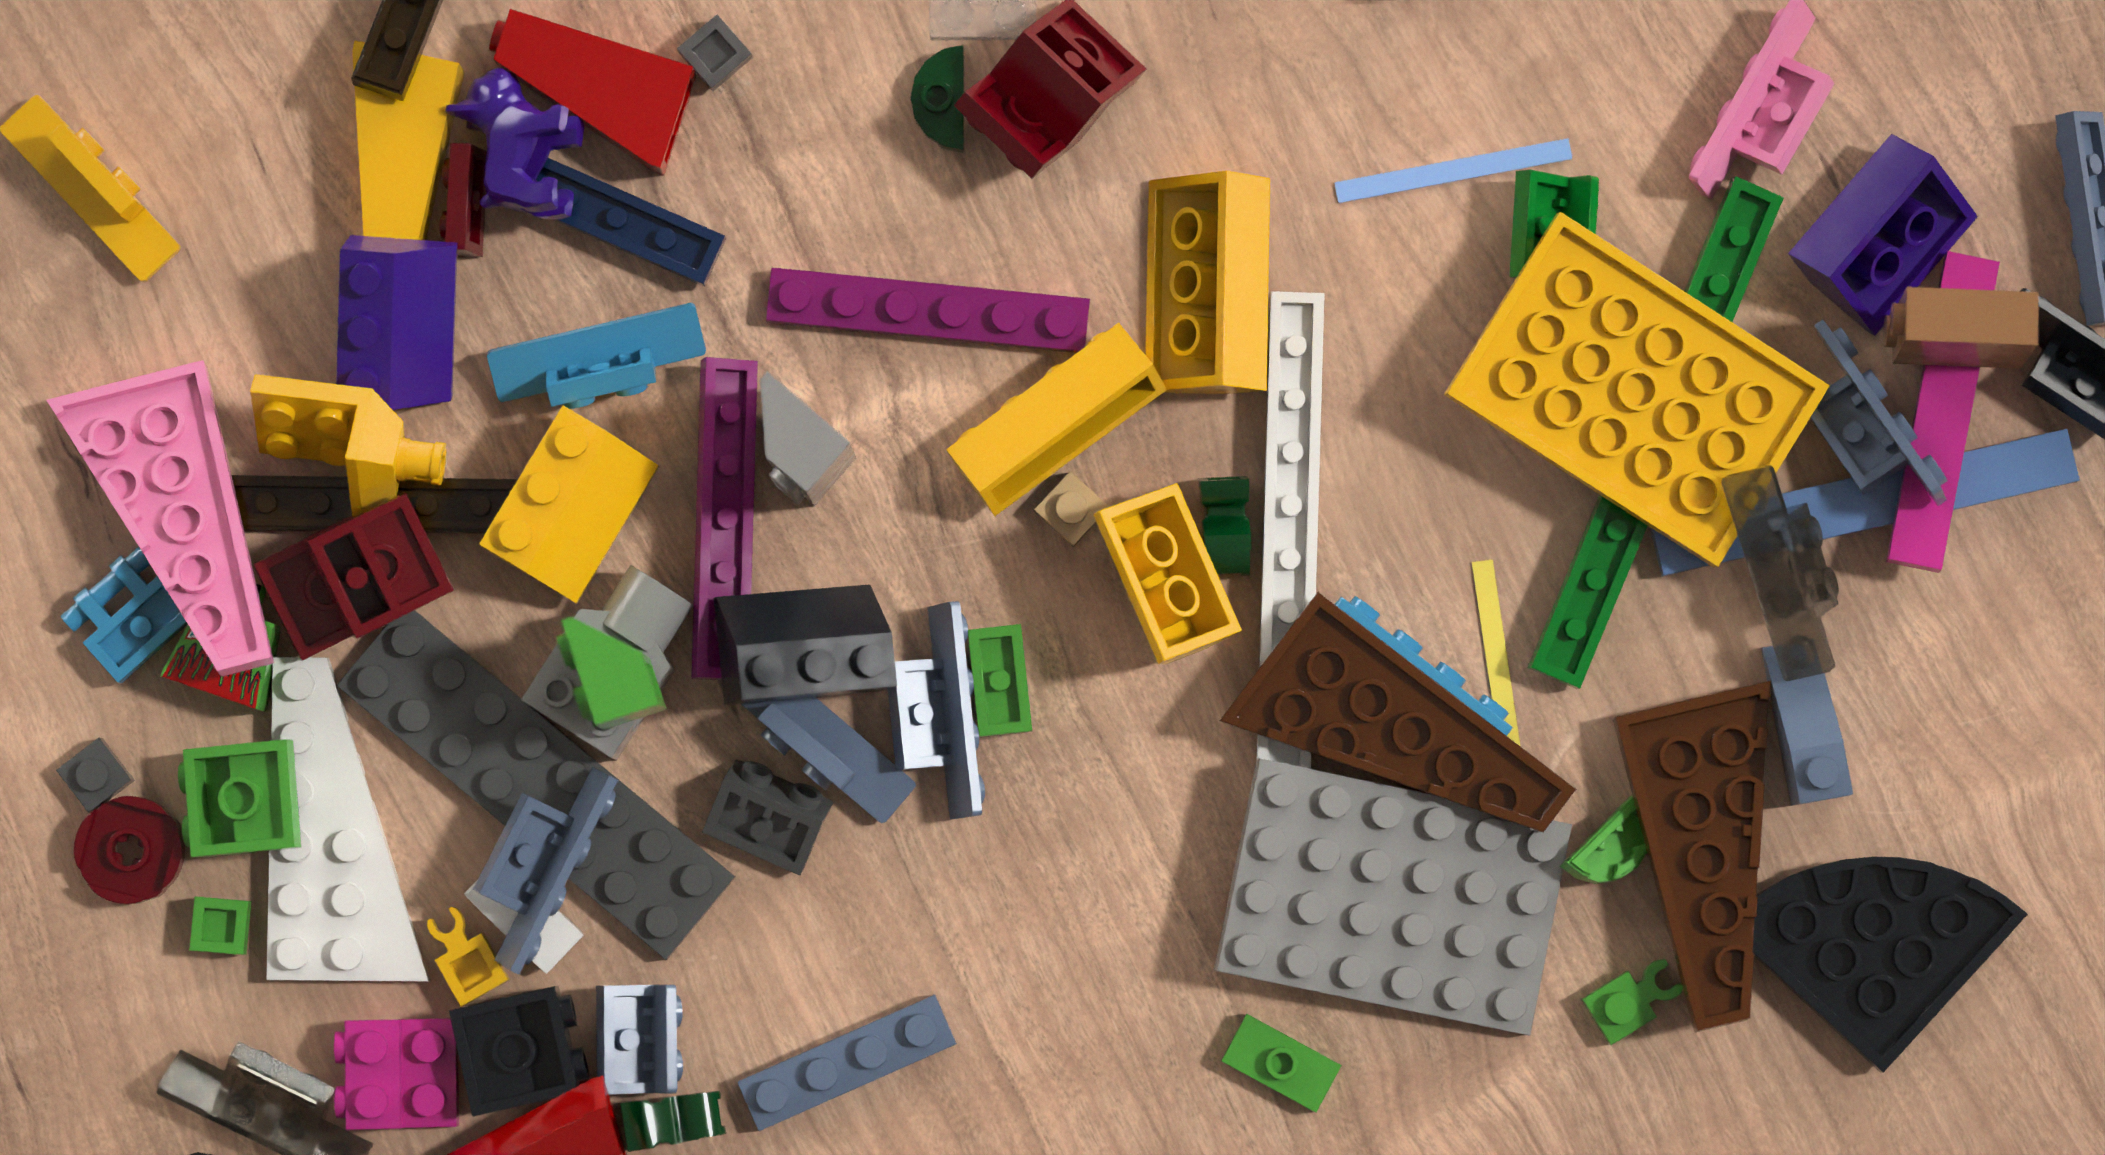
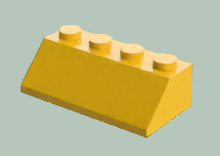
[1145,170,1270,394]

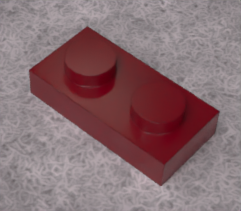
[439,143,487,257]

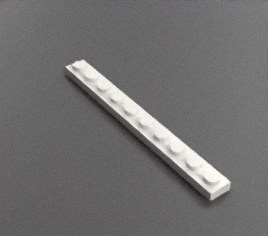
[1256,291,1325,769]

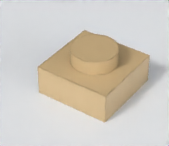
[1034,471,1109,547]

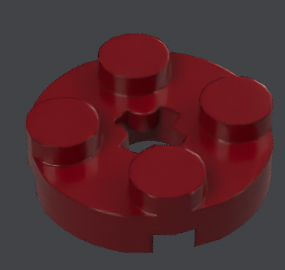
[74,796,185,904]

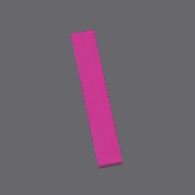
[1886,251,2000,573]

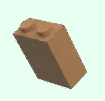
[1883,287,2039,369]

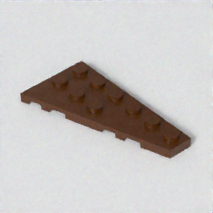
[1613,681,1771,1033]

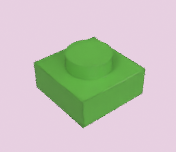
[189,896,252,955]

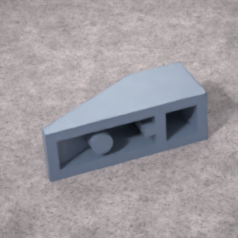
[1761,638,1853,806]

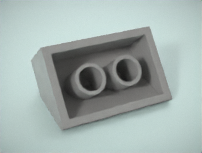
[760,372,856,506]

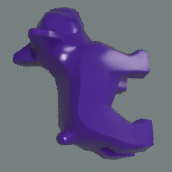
[445,68,584,220]

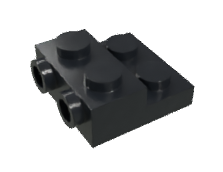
[449,986,589,1117]

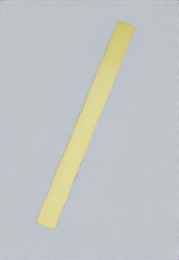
[1472,559,1521,747]

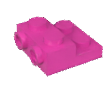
[334,1018,459,1130]

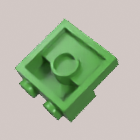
[178,739,301,858]

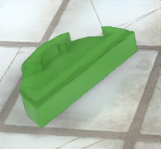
[1560,796,1647,884]

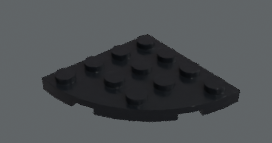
[1753,857,2028,1073]

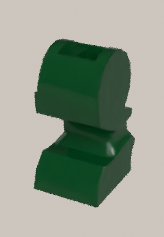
[1198,476,1252,576]
[621,1091,726,1152]

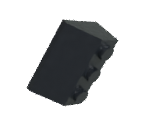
[713,584,897,705]

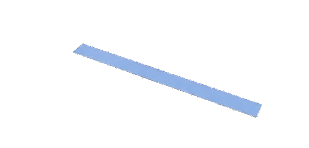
[1334,138,1573,203]

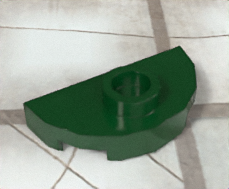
[910,45,964,153]

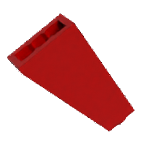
[489,9,697,175]
[447,1076,627,1155]

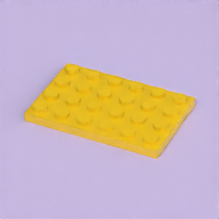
[1444,212,1830,568]

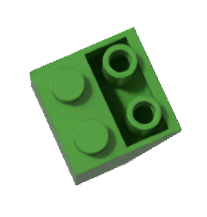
[556,617,667,730]

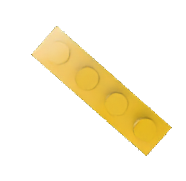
[946,322,1167,516]

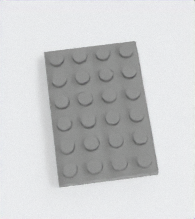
[1214,758,1572,1036]

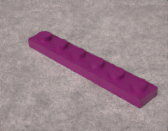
[766,267,1090,353]
[691,357,758,681]

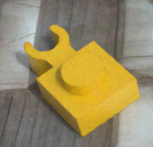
[427,907,510,1007]

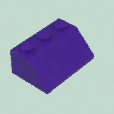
[1788,134,1978,336]
[336,235,458,410]

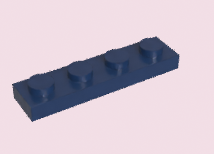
[536,158,726,287]

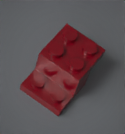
[954,0,1147,179]
[252,493,454,661]

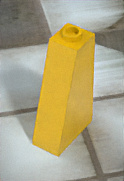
[352,40,465,240]

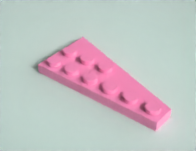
[47,360,274,677]

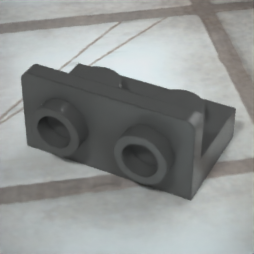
[702,759,833,876]

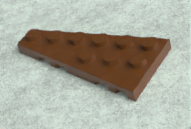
[1219,592,1576,832]

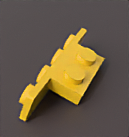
[0,95,181,282]

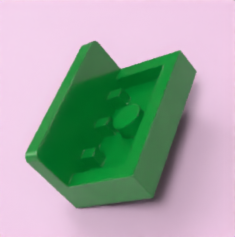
[1509,169,1599,278]

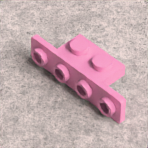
[1689,0,1835,199]

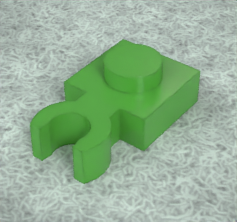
[1581,959,1683,1045]

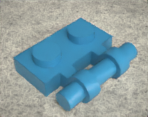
[60,546,188,684]

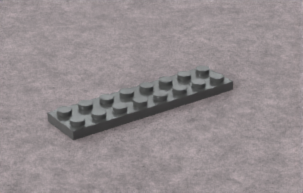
[336,610,736,960]

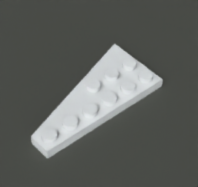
[267,657,431,981]

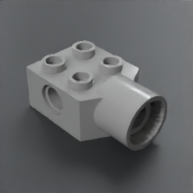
[521,565,694,760]

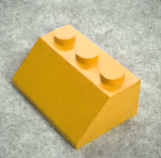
[479,405,659,604]
[1093,483,1242,665]

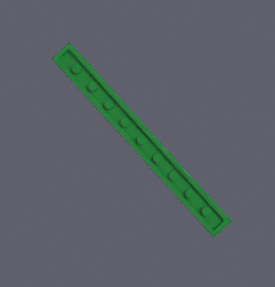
[1528,176,1784,689]

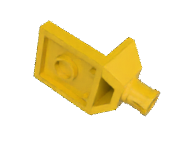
[250,374,447,517]

